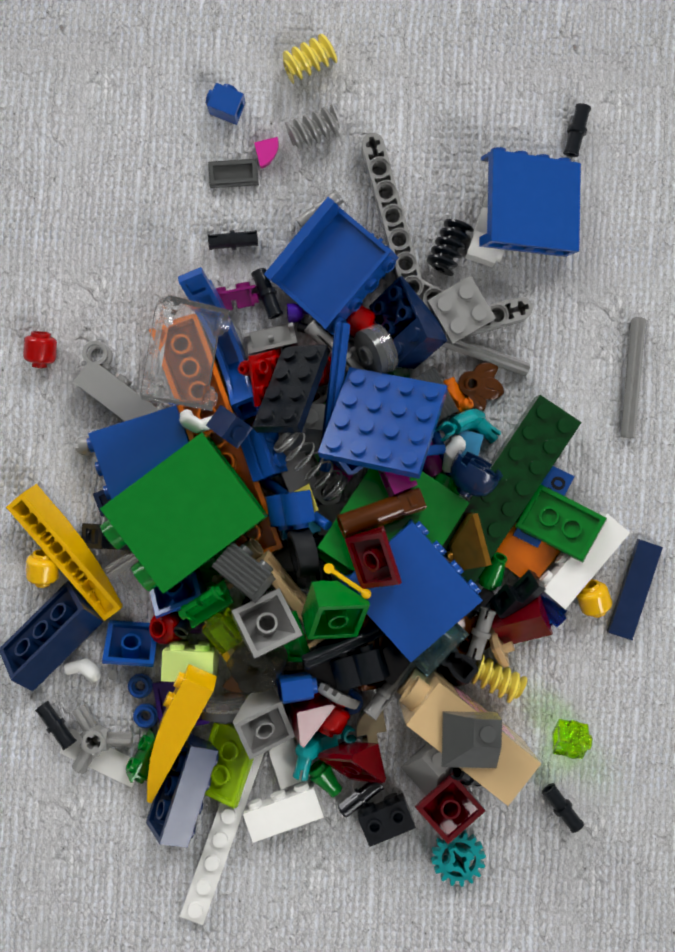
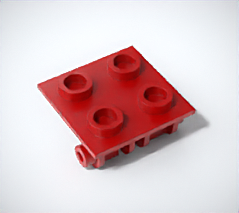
[238,349,281,407]

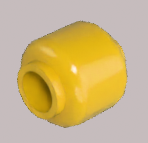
[26,549,59,588]
[576,579,612,618]

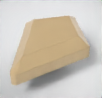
[489,625,515,668]

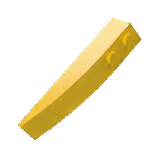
[6,484,123,621]
[147,664,217,803]

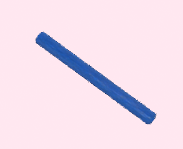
[319,322,350,472]

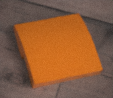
[496,521,561,579]

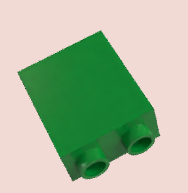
[100,432,269,594]
[317,468,469,576]

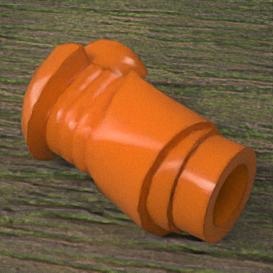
[443,377,473,414]

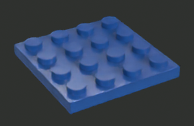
[318,367,448,479]

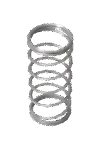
[274,433,348,501]

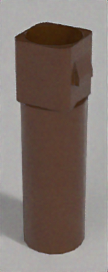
[336,488,427,539]

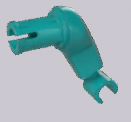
[435,409,501,444]
[293,725,357,781]

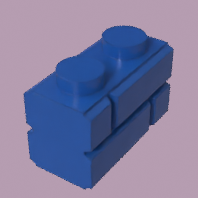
[241,427,288,482]

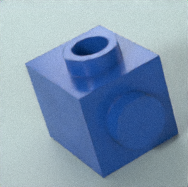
[205,83,246,125]

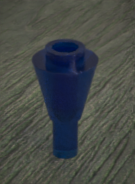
[541,594,567,628]

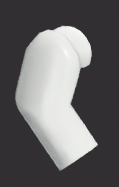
[179,409,212,433]
[442,435,466,473]
[64,658,101,683]

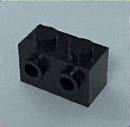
[358,793,416,847]

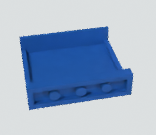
[479,147,581,257]
[264,197,399,335]
[86,405,190,500]
[341,519,483,662]

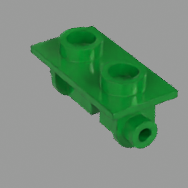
[178,580,234,628]
[126,728,156,784]

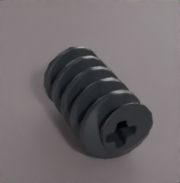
[427,219,474,276]

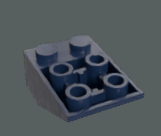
[369,276,447,369]

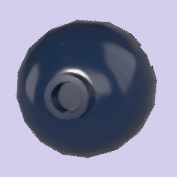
[450,450,503,498]

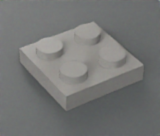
[427,275,496,345]

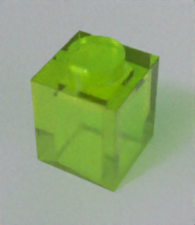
[202,607,242,655]

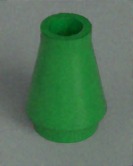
[479,552,507,590]
[309,760,342,797]

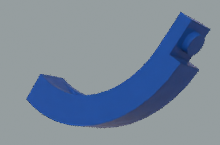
[178,267,260,420]

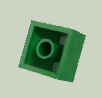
[301,580,370,640]

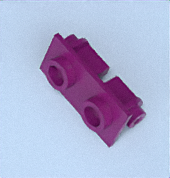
[216,282,259,311]

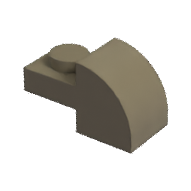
[356,709,387,743]

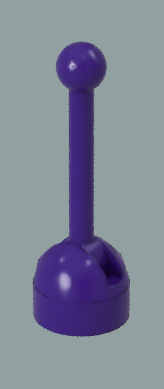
[287,303,308,323]

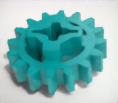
[431,830,486,887]

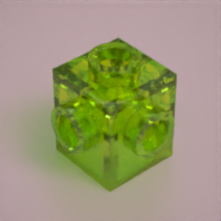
[552,719,593,759]

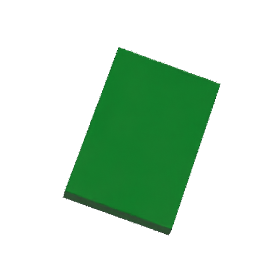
[515,484,607,563]

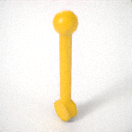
[324,563,371,599]

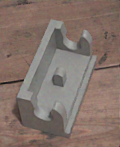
[244,322,298,356]

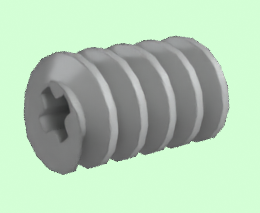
[285,104,339,151]

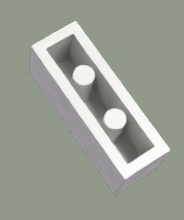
[243,781,324,843]

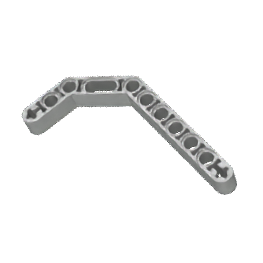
[361,133,533,336]

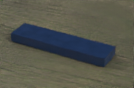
[607,539,663,640]

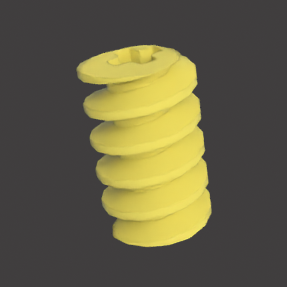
[282,34,337,84]
[471,654,527,703]

